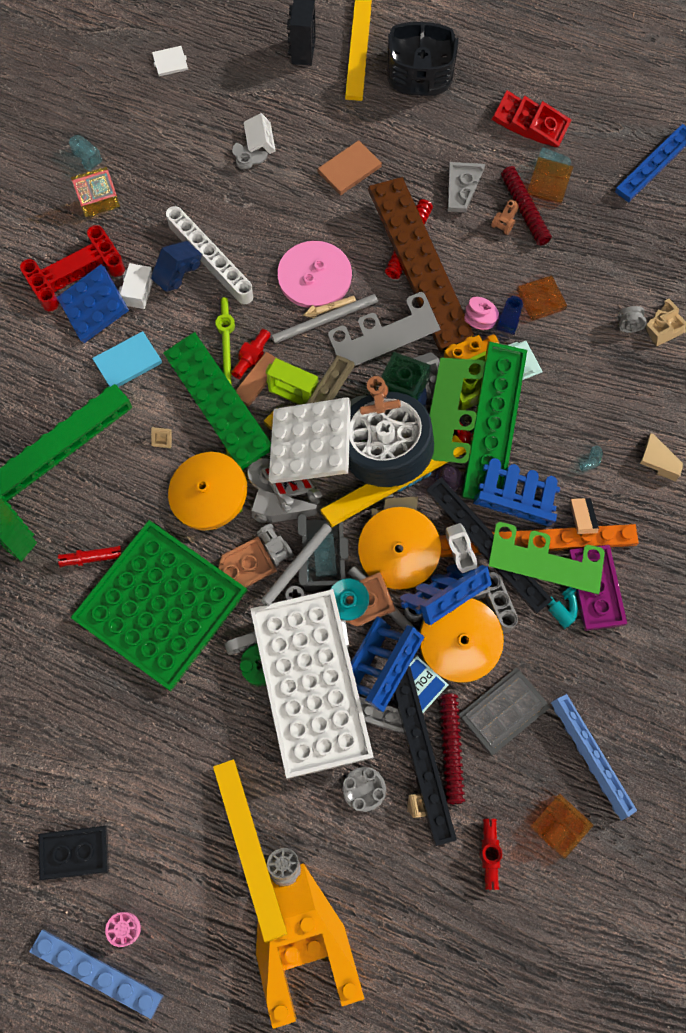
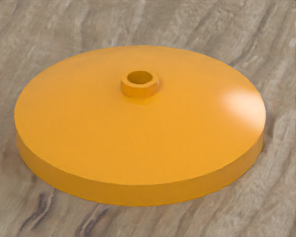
[168,452,247,531]
[358,507,441,590]
[419,598,504,683]

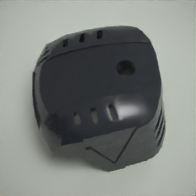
[387,22,459,96]

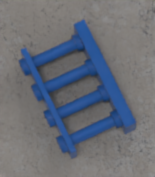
[351,617,424,712]

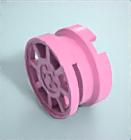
[105,912,141,947]

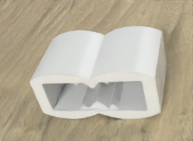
[446,523,477,573]

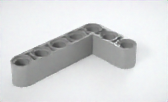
[404,572,518,633]

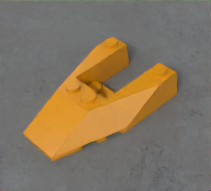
[256,863,364,1029]

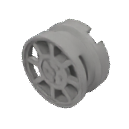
[617,306,647,333]
[267,848,301,886]

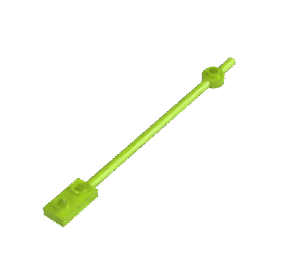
[215,297,243,512]

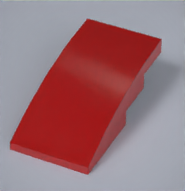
[491,90,571,148]

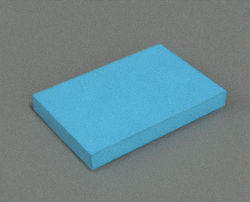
[92,331,162,387]

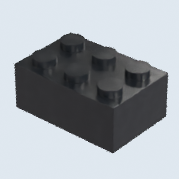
[287,0,316,66]

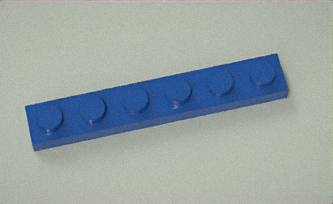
[615,124,686,203]

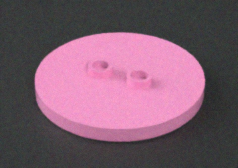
[278,241,352,308]

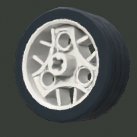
[348,392,434,487]

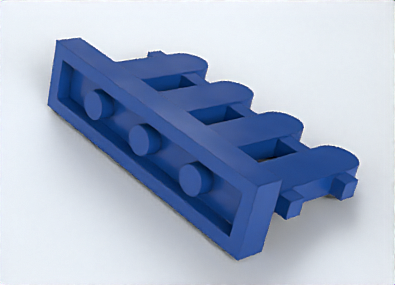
[473,458,560,527]
[400,564,492,625]

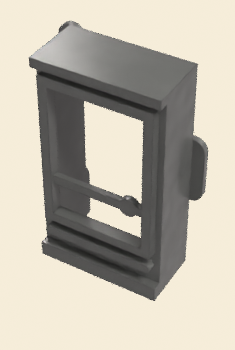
[298,514,348,591]

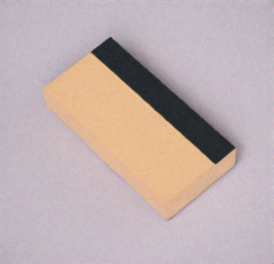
[570,498,599,534]

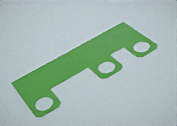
[430,358,485,463]
[489,522,605,594]

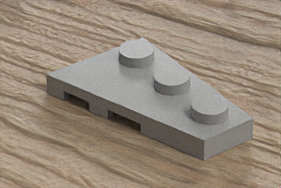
[448,162,485,213]

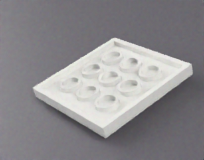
[269,397,351,484]

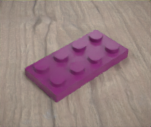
[568,545,627,631]

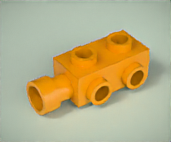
[444,334,499,359]

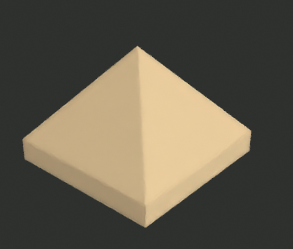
[151,427,172,448]
[407,794,426,818]

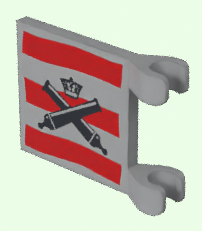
[261,467,322,511]

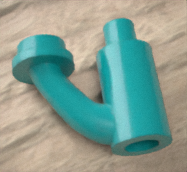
[548,587,578,629]

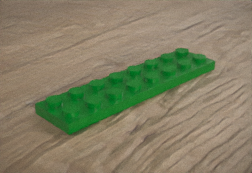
[163,332,271,470]
[461,342,527,500]

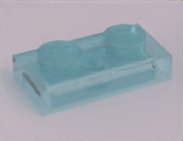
[313,534,337,577]

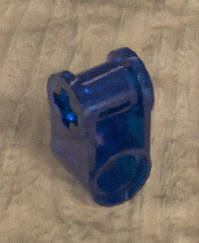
[496,296,523,335]

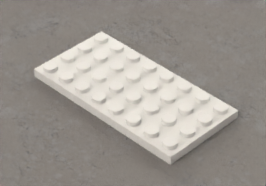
[250,589,374,779]

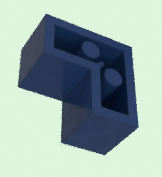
[151,241,203,292]

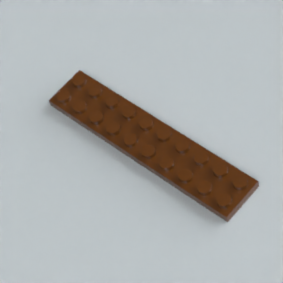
[368,177,475,352]

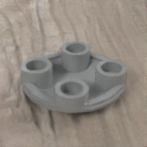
[342,767,386,812]

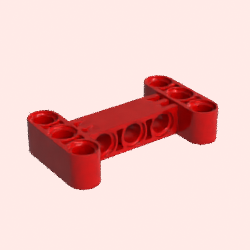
[20,225,125,311]

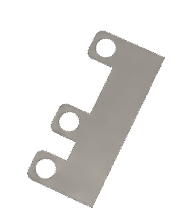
[328,292,441,366]

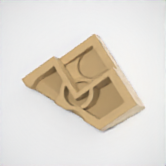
[646,299,686,347]
[640,433,683,481]

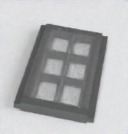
[459,667,550,756]

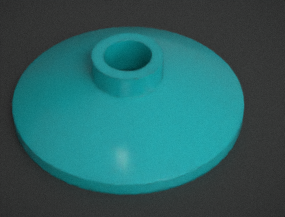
[330,578,369,621]

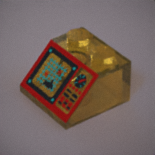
[71,167,120,217]

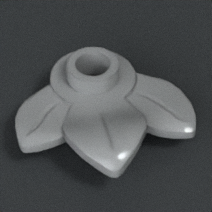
[232,143,268,169]

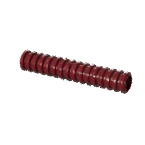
[501,166,552,246]
[439,693,466,804]

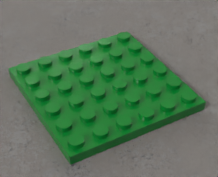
[71,520,248,692]

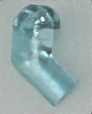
[579,446,603,472]

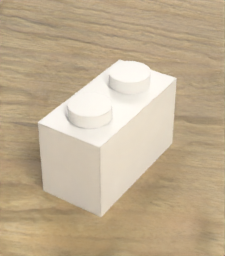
[118,263,153,309]

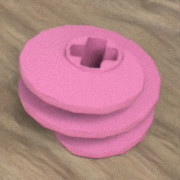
[464,297,499,330]

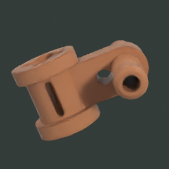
[491,200,518,235]
[360,376,401,415]

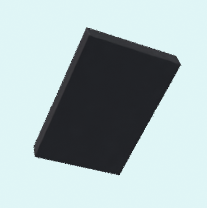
[38,826,109,881]

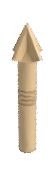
[303,296,356,318]

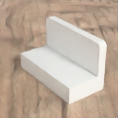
[244,113,276,154]

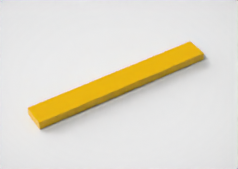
[345,0,372,101]
[321,435,466,527]
[213,759,288,943]

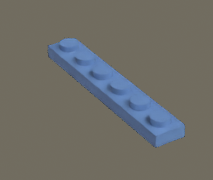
[551,694,637,821]
[30,930,164,1019]

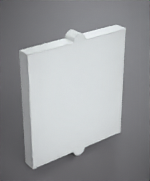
[152,46,188,76]

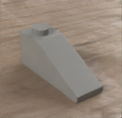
[251,489,317,523]

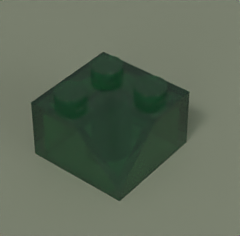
[379,352,431,400]

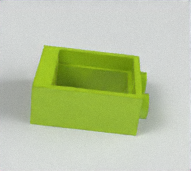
[265,358,318,405]

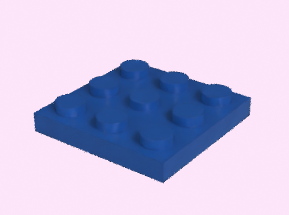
[57,265,129,343]

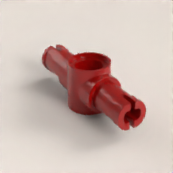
[231,329,271,379]
[479,819,503,890]

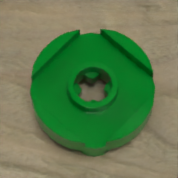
[240,643,266,687]

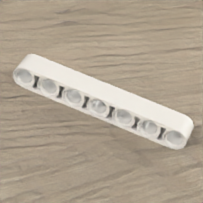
[166,206,253,304]

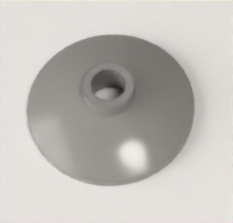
[247,458,274,492]

